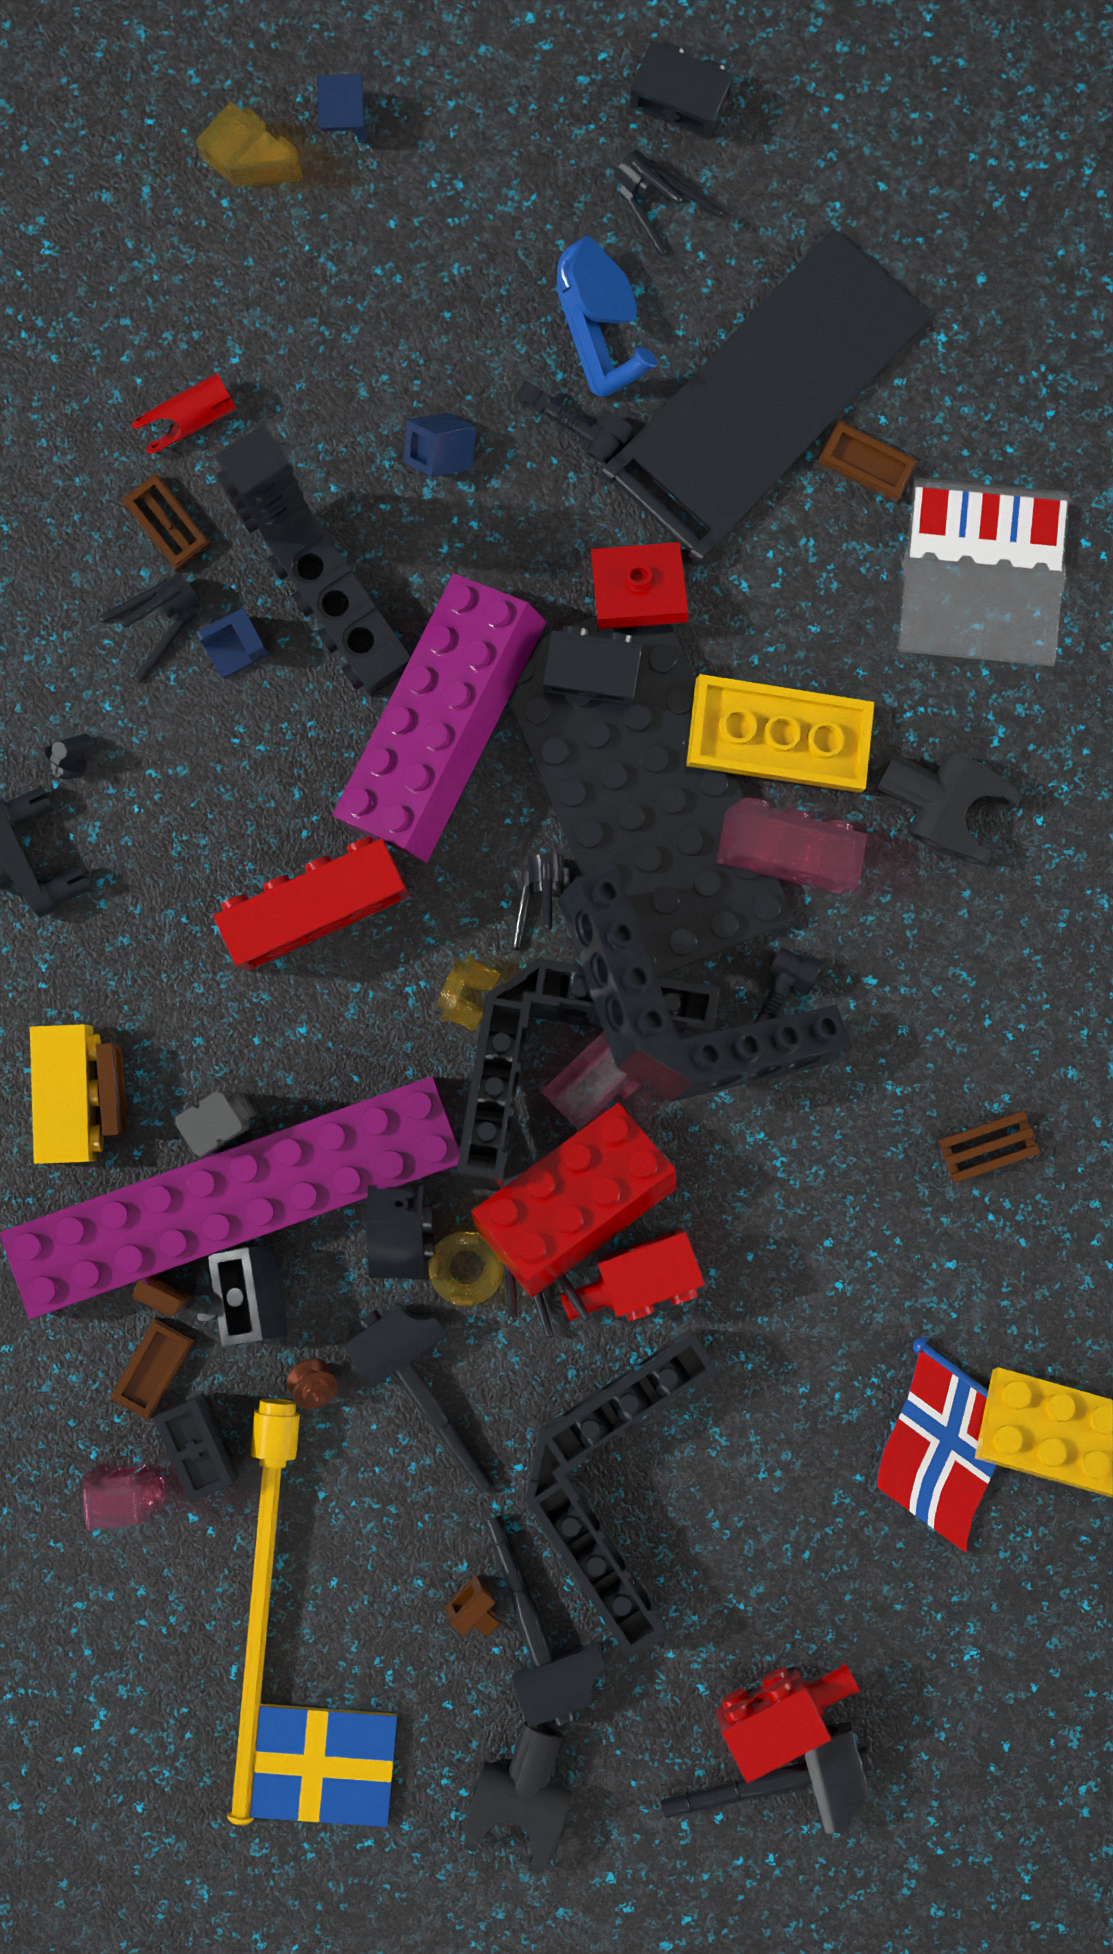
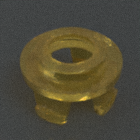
[435,953,500,1031]
[429,1230,504,1306]

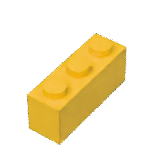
[30,1024,104,1164]

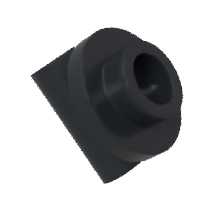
[42,734,93,780]

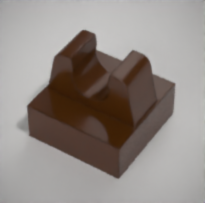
[444,1575,501,1637]

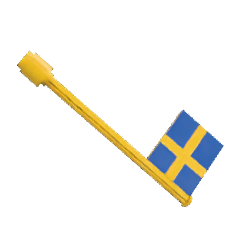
[227,1398,397,1827]

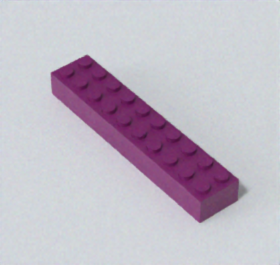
[0,1076,460,1319]

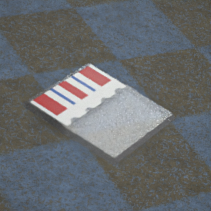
[898,477,1070,666]

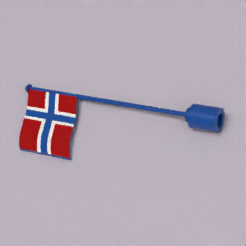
[877,1337,996,1552]

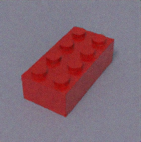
[213,836,410,971]
[472,1103,677,1298]

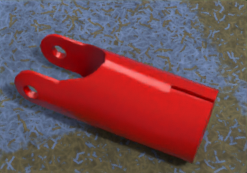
[131,373,237,454]

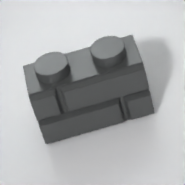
[175,1091,256,1156]

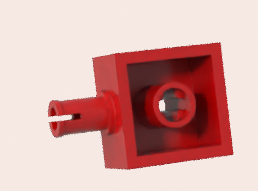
[560,1228,705,1321]
[716,1663,859,1783]

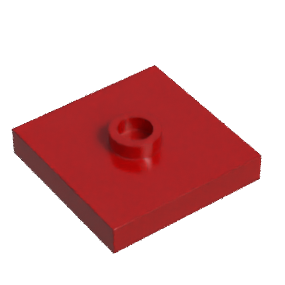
[591,542,688,629]

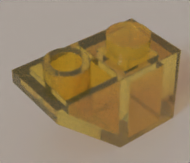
[196,101,303,186]

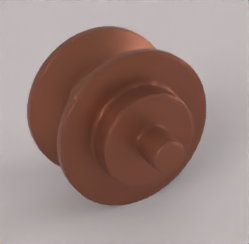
[287,1358,337,1409]

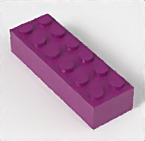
[332,573,547,863]

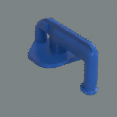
[557,236,658,397]

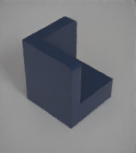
[317,74,367,143]
[403,413,477,477]
[196,607,269,679]

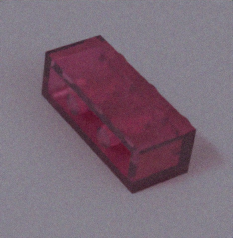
[716,798,868,895]

